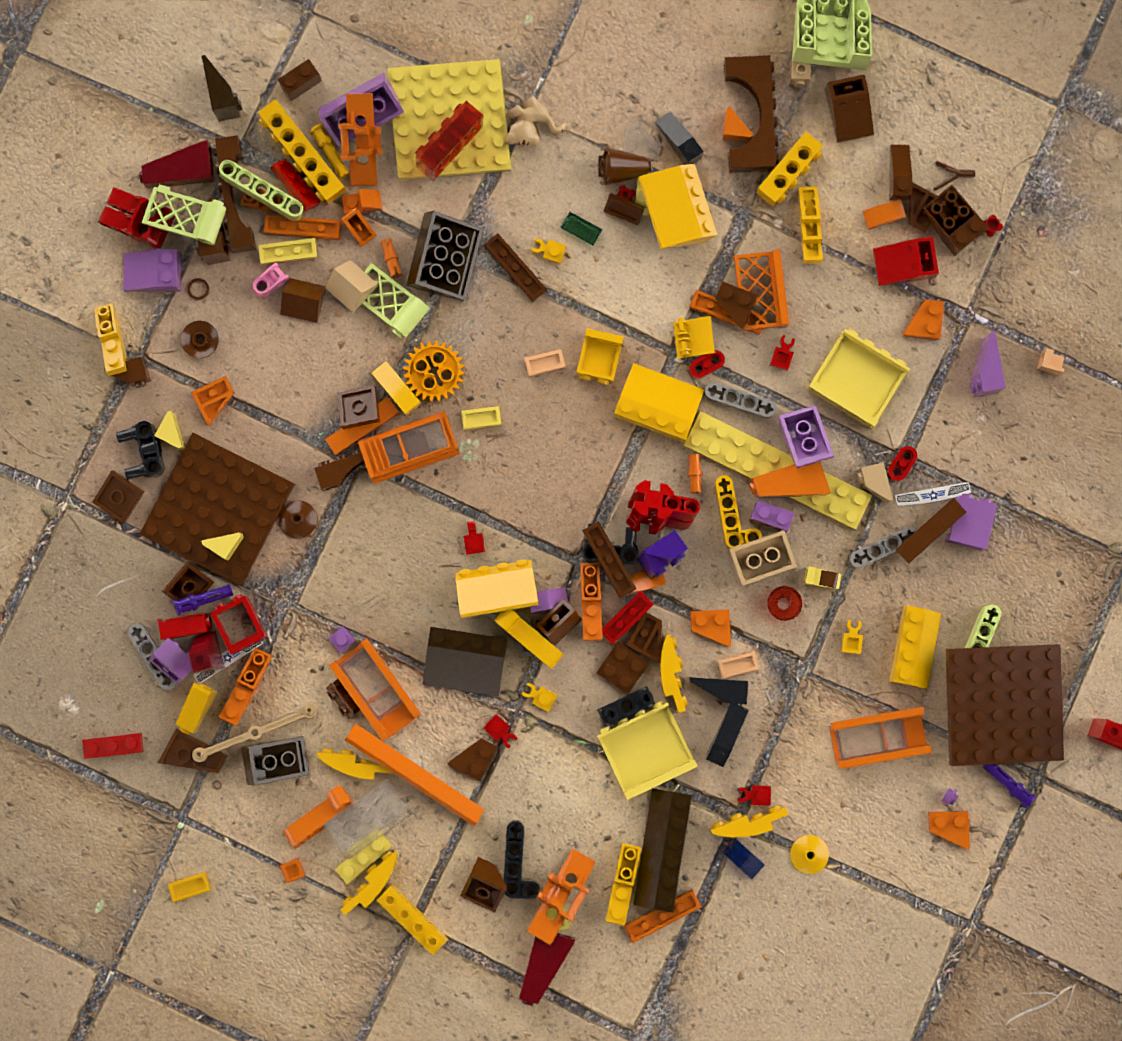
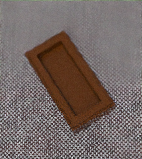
[603,193,645,226]

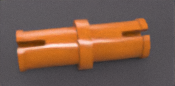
[380,238,402,278]
[688,454,703,494]

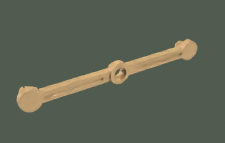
[192,704,317,762]

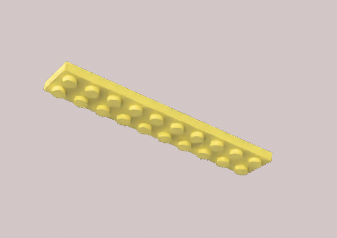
[684,411,872,530]

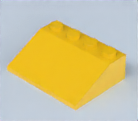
[638,164,717,249]
[613,363,704,443]
[455,559,539,618]

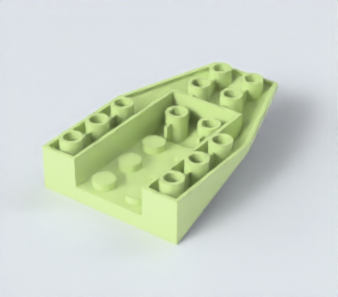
[792,0,872,70]

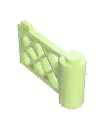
[142,184,226,245]
[362,263,430,339]

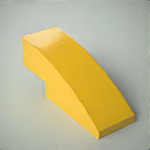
[371,361,421,416]

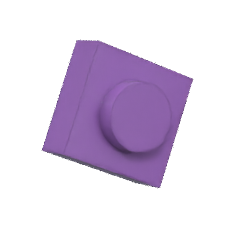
[328,626,356,653]

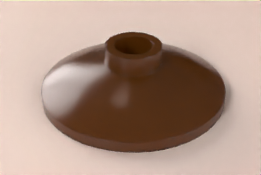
[180,320,219,358]
[279,500,317,539]

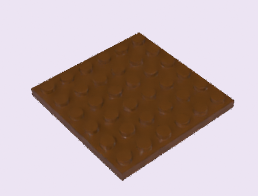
[140,433,295,586]
[946,644,1064,766]

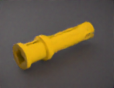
[309,123,350,179]

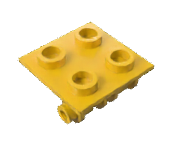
[673,316,715,359]

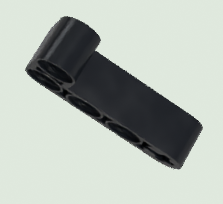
[504,820,540,899]

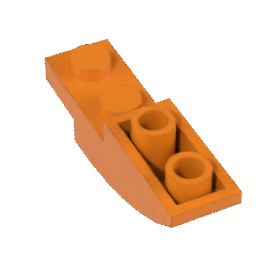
[580,562,603,642]
[219,647,272,727]

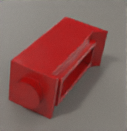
[157,613,212,640]

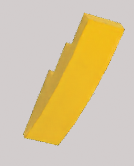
[798,186,823,264]

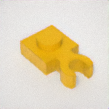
[531,238,567,265]
[841,620,863,654]
[521,683,558,712]

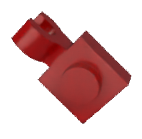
[463,520,485,555]

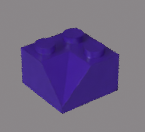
[637,530,688,578]

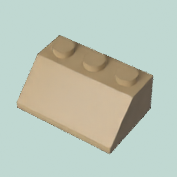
[729,530,797,586]

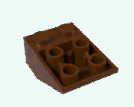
[825,74,874,143]
[922,185,989,256]

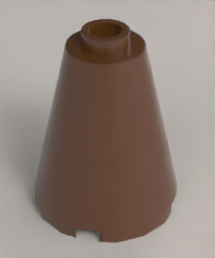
[598,147,651,185]

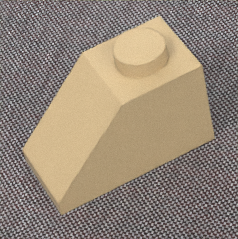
[857,462,893,502]

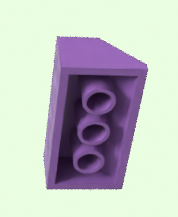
[319,73,404,147]

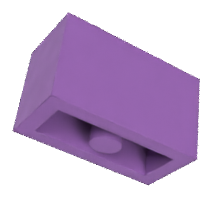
[750,500,794,533]
[149,638,192,685]

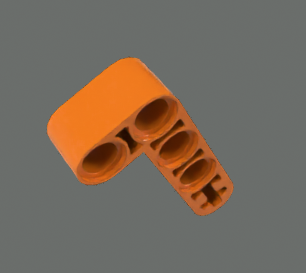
[283,786,356,849]

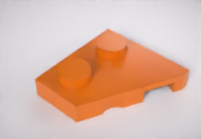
[903,299,944,340]
[191,376,235,425]
[690,609,731,647]
[928,811,970,849]

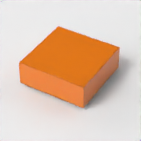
[280,858,306,884]

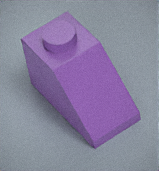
[530,587,569,614]

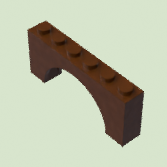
[723,55,779,173]

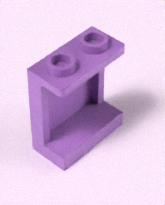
[945,493,997,551]

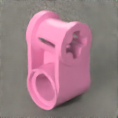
[253,263,290,298]

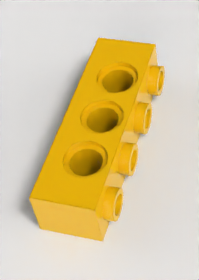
[756,132,823,207]
[377,884,448,955]

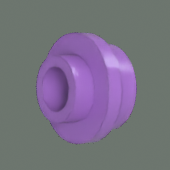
[942,788,958,807]

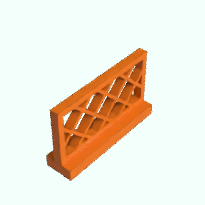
[734,249,789,331]

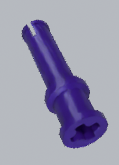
[172,584,233,616]
[982,764,1036,809]

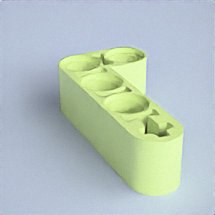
[965,604,1001,648]

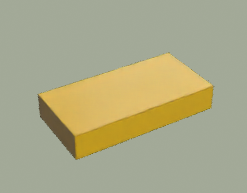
[167,871,211,903]

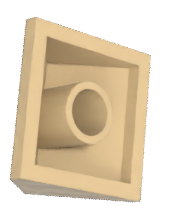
[325,260,378,313]

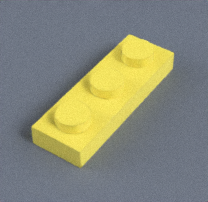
[258,238,318,265]
[335,831,393,884]

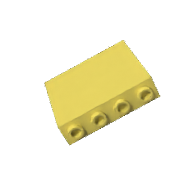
[807,329,910,429]
[597,701,698,800]

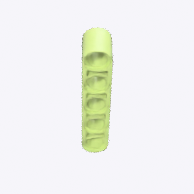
[219,160,303,221]

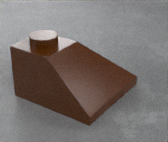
[460,857,507,913]

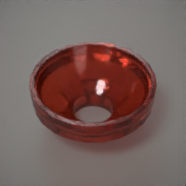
[767,586,803,621]

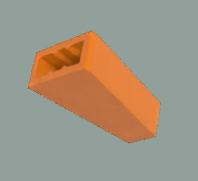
[749,462,831,498]

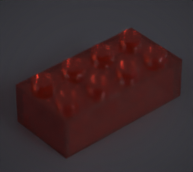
[415,100,484,182]

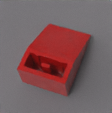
[873,236,939,286]

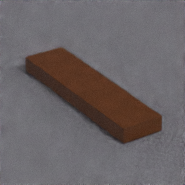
[484,233,547,302]
[896,498,967,564]
[582,521,637,598]

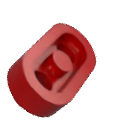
[689,350,725,379]
[887,446,918,482]

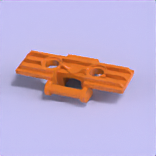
[338,93,382,186]
[527,848,596,945]

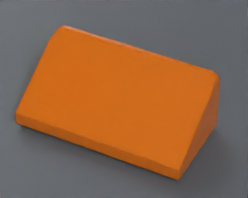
[629,571,666,595]

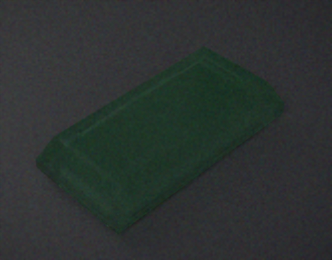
[560,212,603,246]

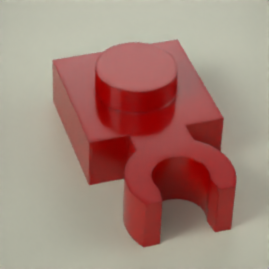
[769,335,795,371]
[483,714,518,748]
[737,785,771,806]

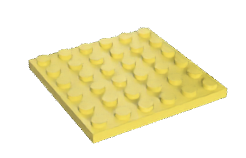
[387,59,511,180]

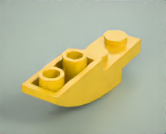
[94,303,127,376]
[660,634,688,713]
[317,748,394,780]
[709,805,789,837]
[605,843,642,926]
[340,850,399,915]

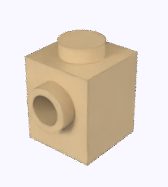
[789,59,811,87]

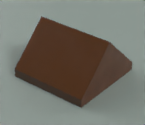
[280,278,326,323]
[162,562,214,612]

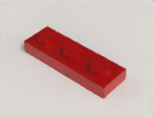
[270,159,321,211]
[602,590,654,645]
[82,733,144,759]

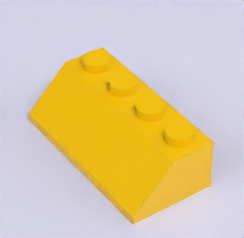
[889,605,941,689]

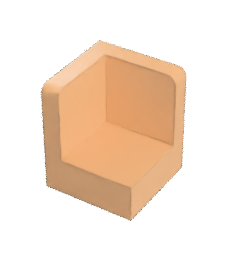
[1037,348,1064,376]

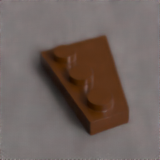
[158,728,228,773]

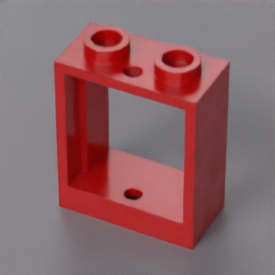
[210,594,268,655]
[1087,718,1122,750]

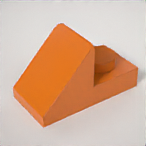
[342,189,382,215]

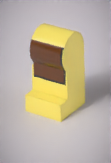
[803,566,842,589]

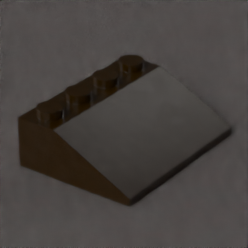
[406,210,483,301]
[423,627,508,696]

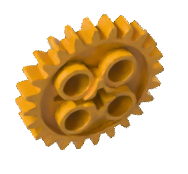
[403,340,465,403]

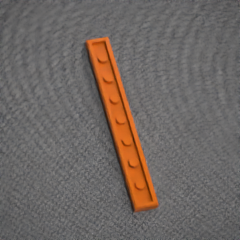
[345,723,484,826]

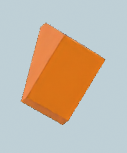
[722,106,753,142]
[341,207,377,247]

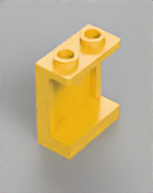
[576,328,624,385]

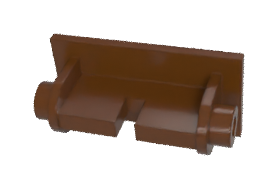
[326,679,360,719]

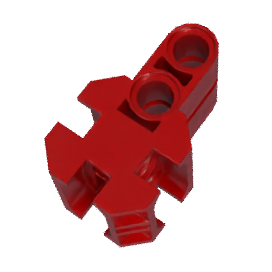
[98,187,175,249]
[626,480,701,535]

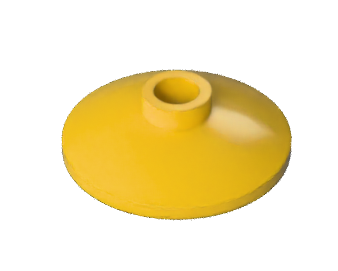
[790,835,829,874]

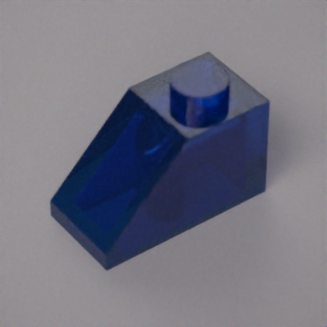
[723,838,765,879]

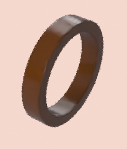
[188,278,210,300]

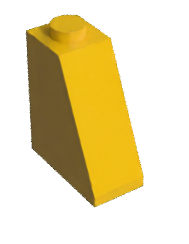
[176,683,218,735]

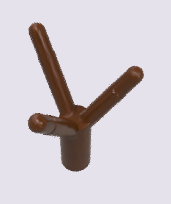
[934,161,975,191]

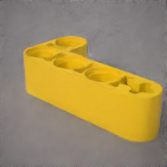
[714,475,762,549]
[494,610,564,669]

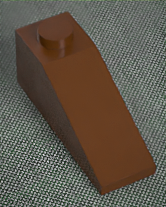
[889,144,912,201]

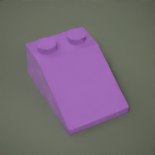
[123,249,182,291]
[970,332,1006,398]
[779,405,834,468]

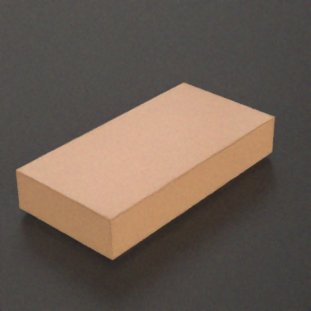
[524,349,566,377]
[717,651,760,679]

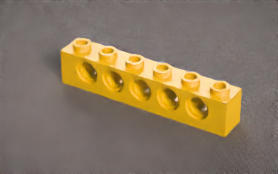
[258,99,346,205]

